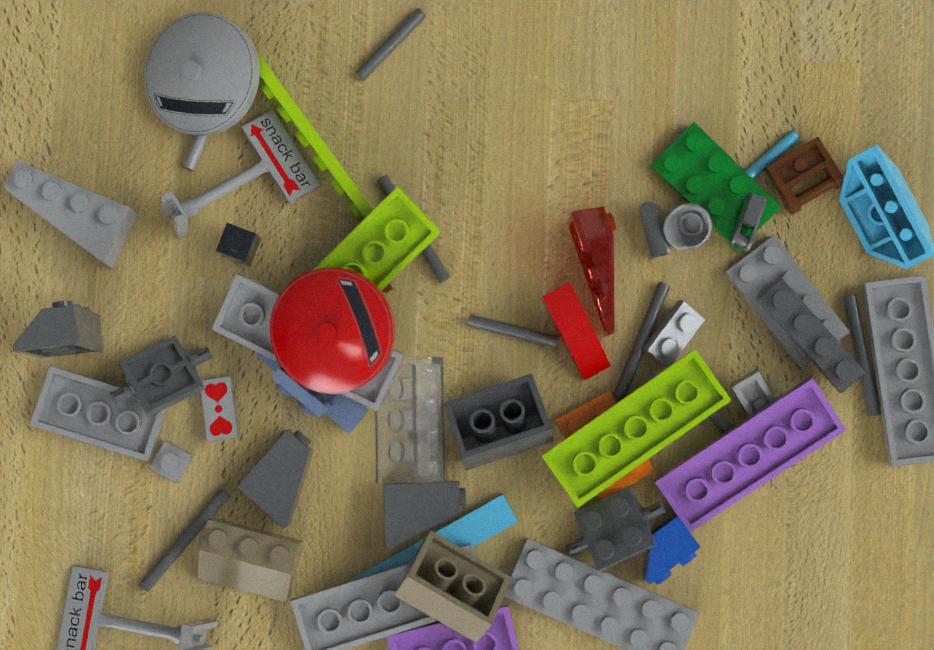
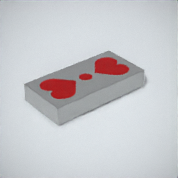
[201,376,239,442]

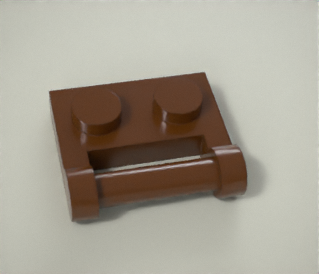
[764,137,844,215]

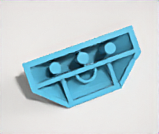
[839,145,934,269]

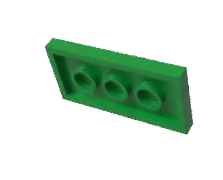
[650,122,781,251]

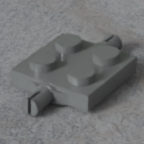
[110,335,212,417]
[566,487,666,571]

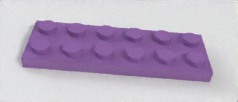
[653,377,846,532]

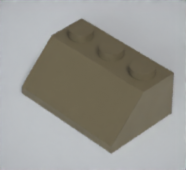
[197,518,304,602]
[394,530,512,643]

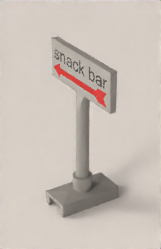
[160,110,321,239]
[57,566,218,650]

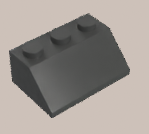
[13,301,103,358]
[443,373,554,471]

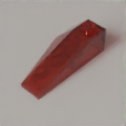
[567,206,616,337]

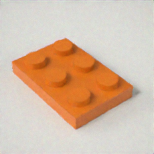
[555,390,655,500]

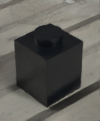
[216,223,261,267]

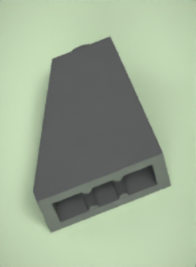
[237,430,314,528]
[384,481,466,548]

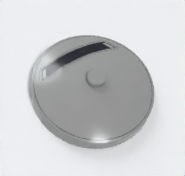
[144,12,260,136]

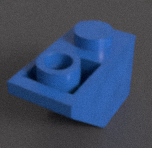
[642,515,700,585]

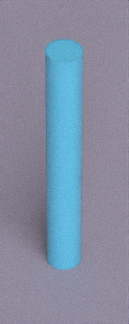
[745,130,799,180]

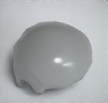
[663,203,713,250]

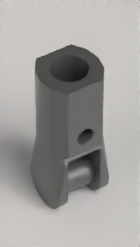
[729,193,767,252]
[640,202,670,259]

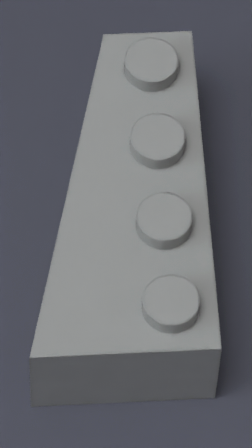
[4,160,138,269]

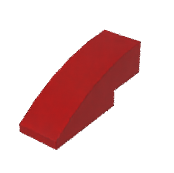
[541,282,611,381]

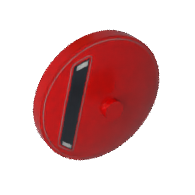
[269,267,396,394]

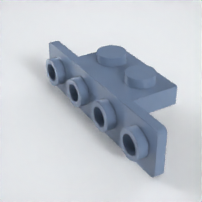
[257,353,368,433]

